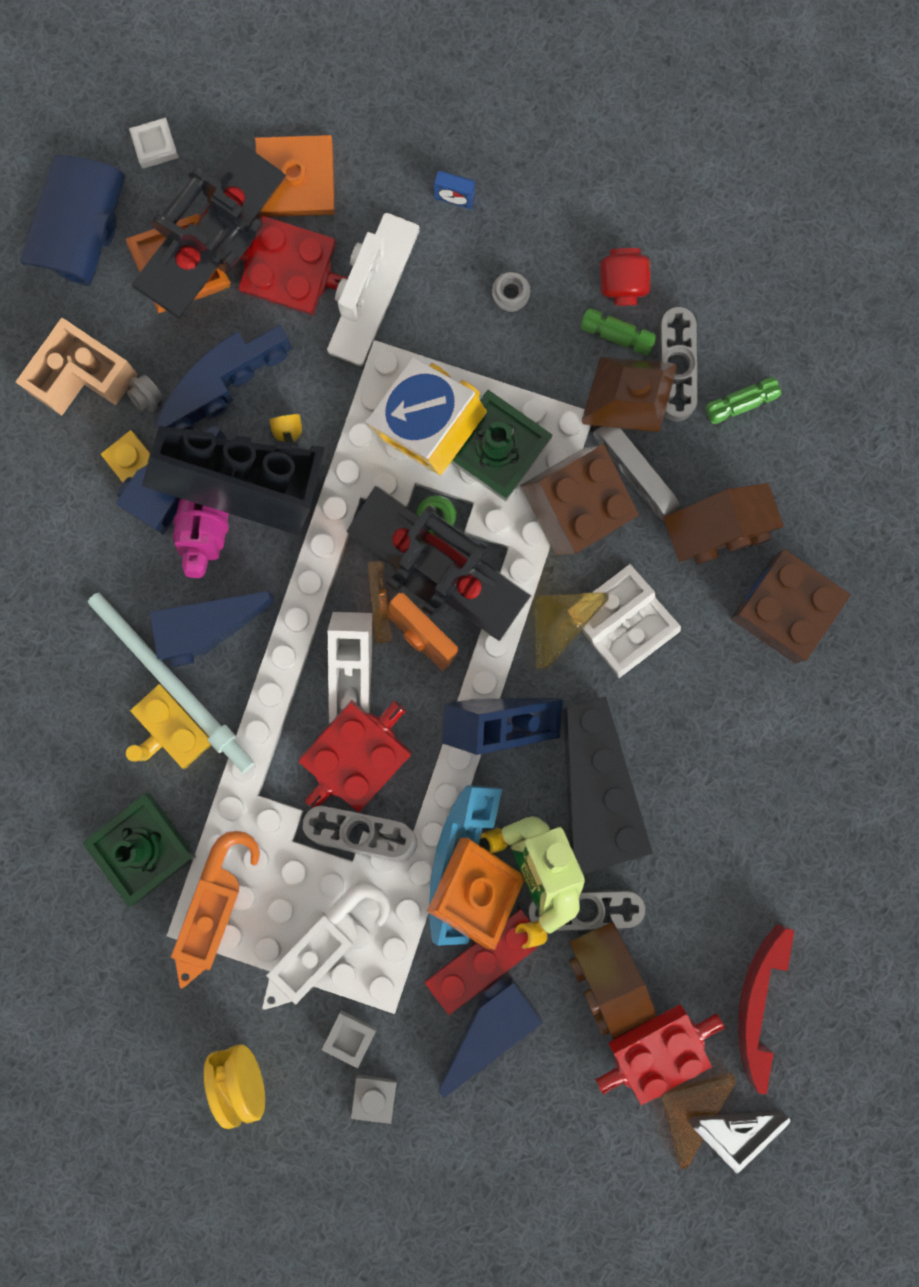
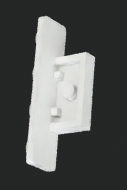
[327,213,419,367]

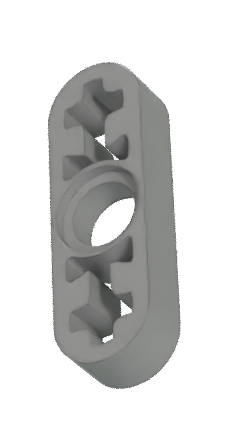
[659,307,697,422]
[593,426,680,520]
[303,806,417,862]
[528,890,645,931]

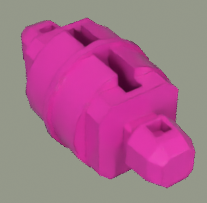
[173,499,229,578]

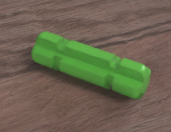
[581,308,656,355]
[705,377,781,424]

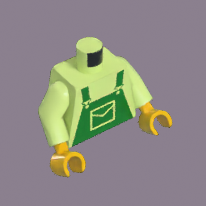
[480,816,585,949]

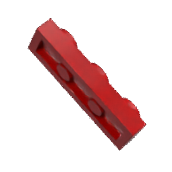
[425,908,541,1015]

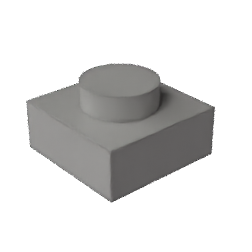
[322,1010,377,1068]
[351,1074,397,1124]

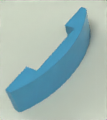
[429,785,502,945]

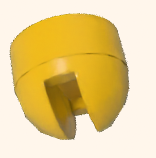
[269,414,302,443]

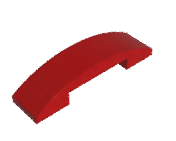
[738,924,794,1095]

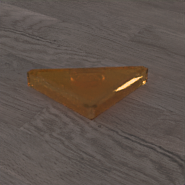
[366,561,392,644]
[661,1073,736,1170]

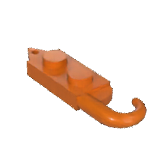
[171,831,260,989]

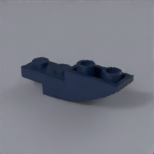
[155,325,292,430]

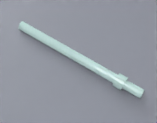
[88,593,255,773]

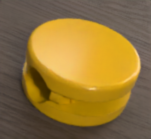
[204,1044,265,1129]

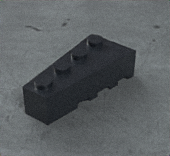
[142,426,325,536]
[563,696,653,874]

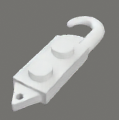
[262,883,390,1010]

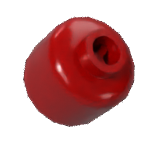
[600,248,651,306]

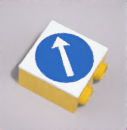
[366,357,487,476]

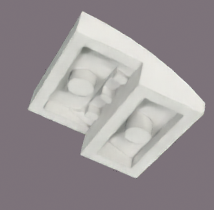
[568,564,681,678]

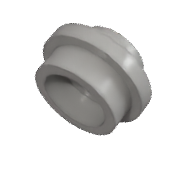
[492,272,530,312]
[127,374,163,413]

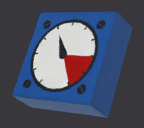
[434,171,475,209]

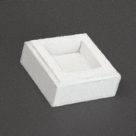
[129,118,179,169]

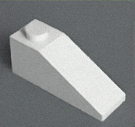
[328,612,372,724]

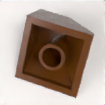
[582,357,677,432]

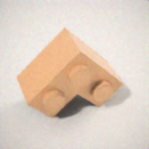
[16,318,138,416]

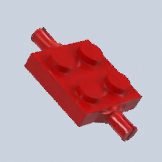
[238,216,348,316]
[298,699,412,813]
[595,1004,725,1105]

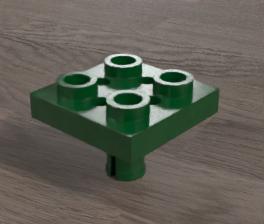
[451,390,553,501]
[82,793,196,907]

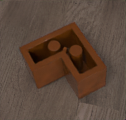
[663,483,784,565]
[568,922,657,1040]

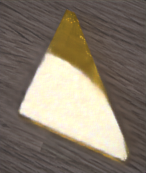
[535,592,609,669]

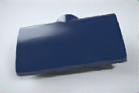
[20,155,125,286]

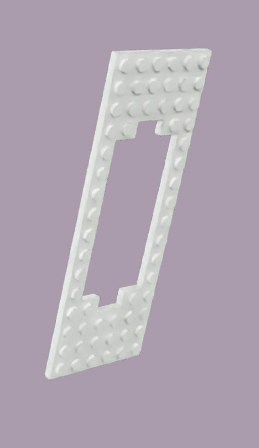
[167,340,591,1014]

